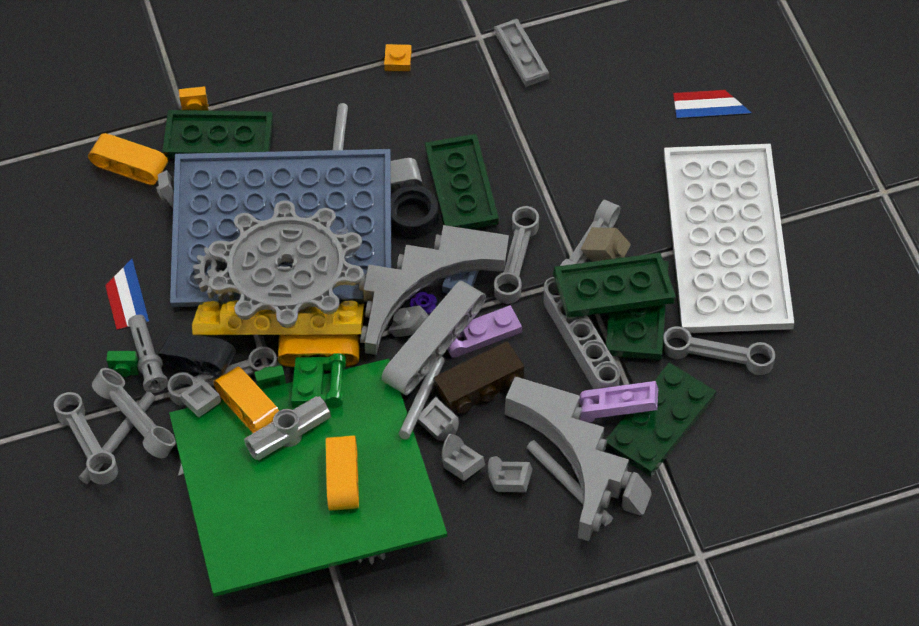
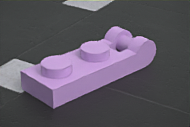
[447,305,522,357]
[580,381,658,423]

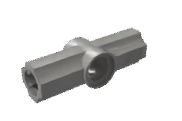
[244,396,331,460]

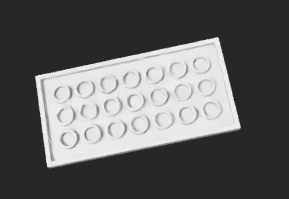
[664,144,794,333]

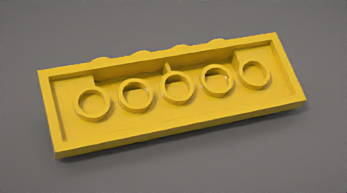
[192,300,365,335]

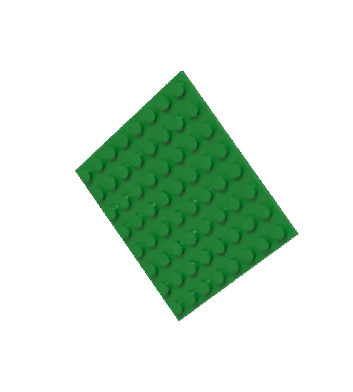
[169,359,448,597]

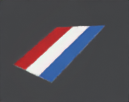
[673,90,751,118]
[105,259,149,329]

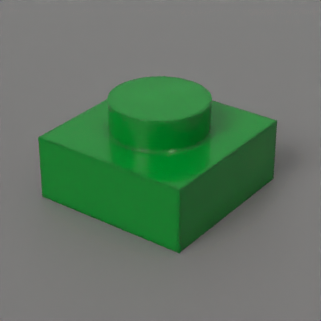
[107,351,139,377]
[254,365,286,390]

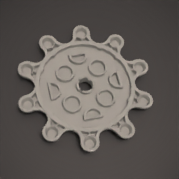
[209,201,364,328]

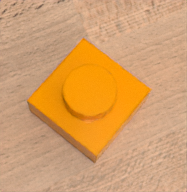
[384,44,412,71]
[179,86,209,111]

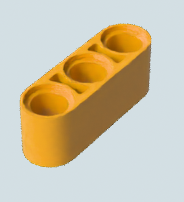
[88,133,168,185]
[278,334,360,367]
[213,366,279,433]
[326,435,359,511]

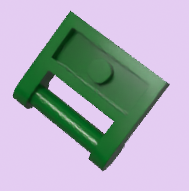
[291,353,346,408]

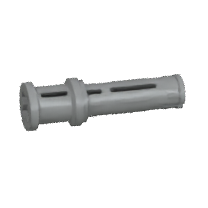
[128,315,168,393]

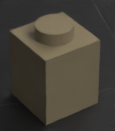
[581,227,631,262]

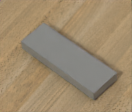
[494,19,549,87]

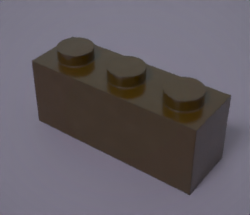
[433,341,524,415]

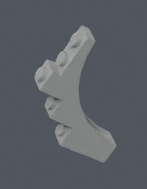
[359,225,509,355]
[505,376,632,541]

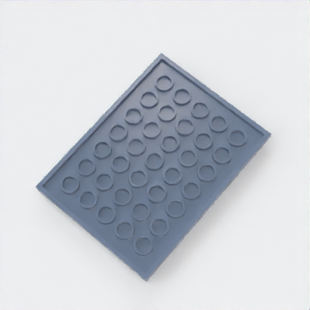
[170,149,391,307]

